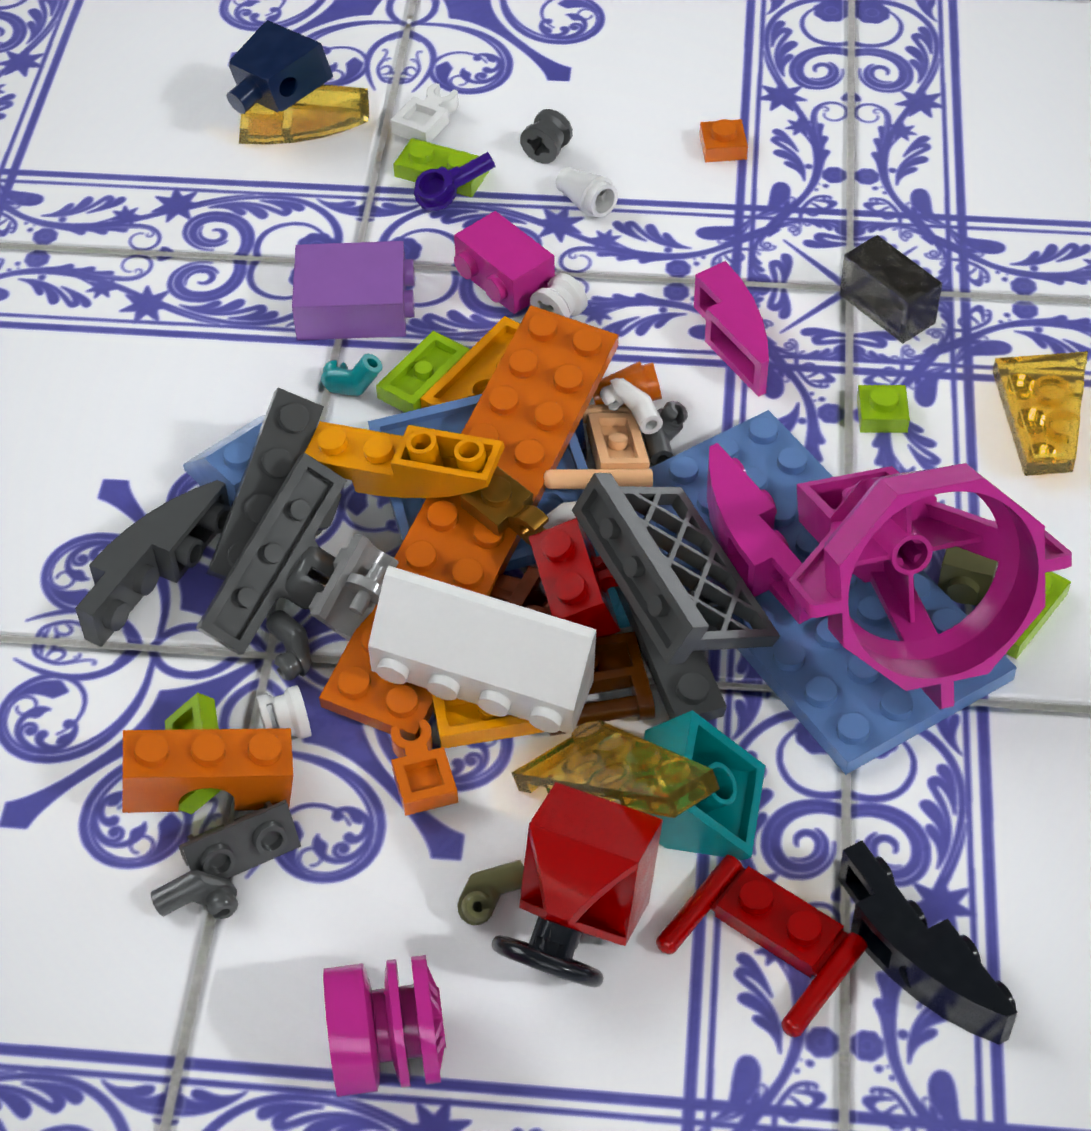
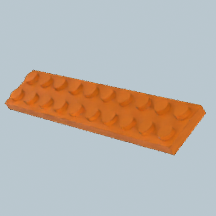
[319,305,619,741]

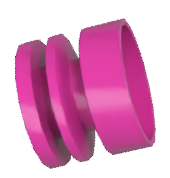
[323,955,446,1097]

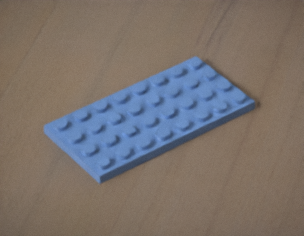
[635,410,1017,775]

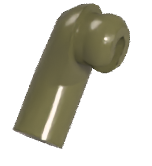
[457,859,524,925]

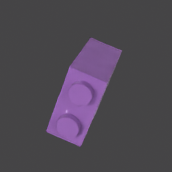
[292,241,415,341]

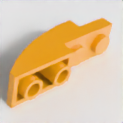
[305,421,504,498]

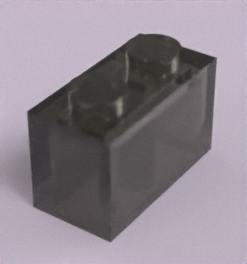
[839,235,942,343]

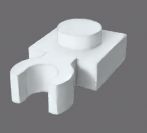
[390,83,459,143]

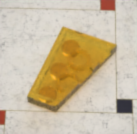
[992,351,1088,476]

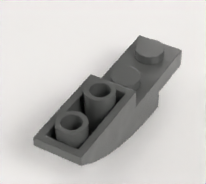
[75,480,231,647]

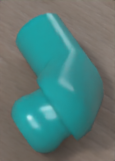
[321,353,383,396]

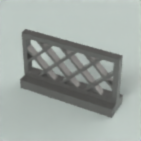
[572,473,780,665]

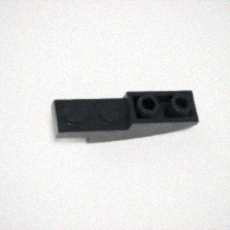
[838,841,1018,1045]

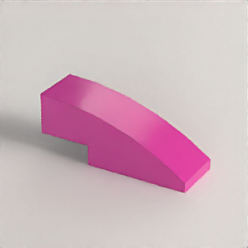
[694,261,769,397]

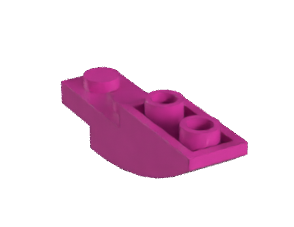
[707,443,811,624]

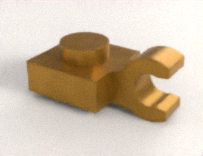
[460,466,549,546]

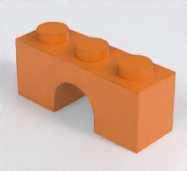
[122,728,294,813]

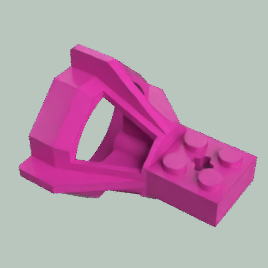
[789,463,1072,709]

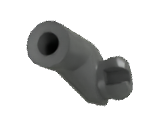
[642,401,688,466]
[266,610,312,681]
[150,870,238,919]

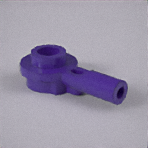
[414,152,496,211]

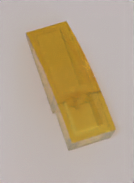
[239,84,369,145]

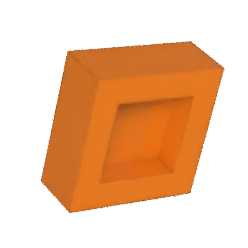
[699,119,748,163]

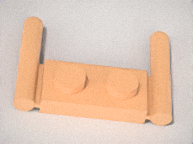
[544,405,653,489]

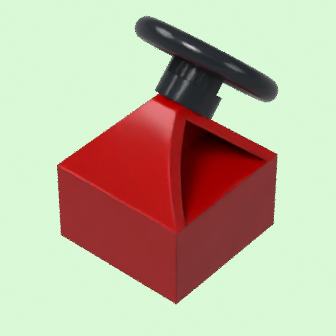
[491,782,663,988]

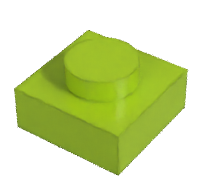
[857,385,910,433]

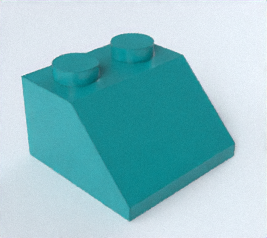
[630,710,766,860]

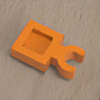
[391,719,459,816]

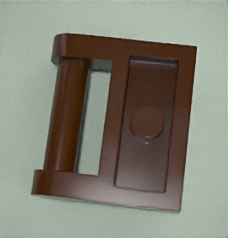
[549,631,655,736]

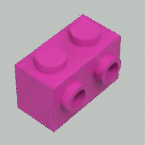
[454,211,555,314]

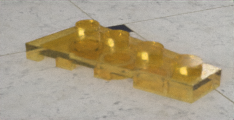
[512,720,720,818]

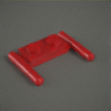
[656,855,868,1037]

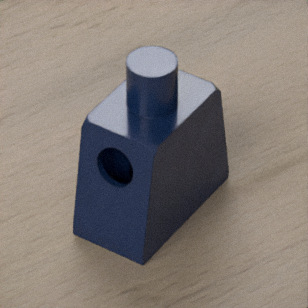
[226,20,333,114]

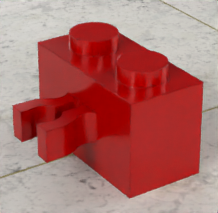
[529,518,620,638]

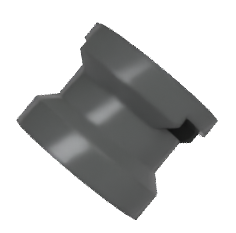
[520,109,573,164]

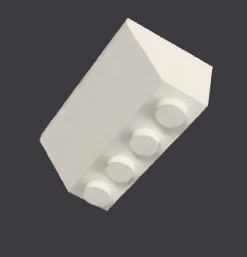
[368,566,596,735]

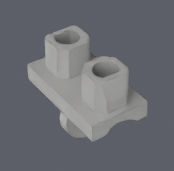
[308,534,399,641]

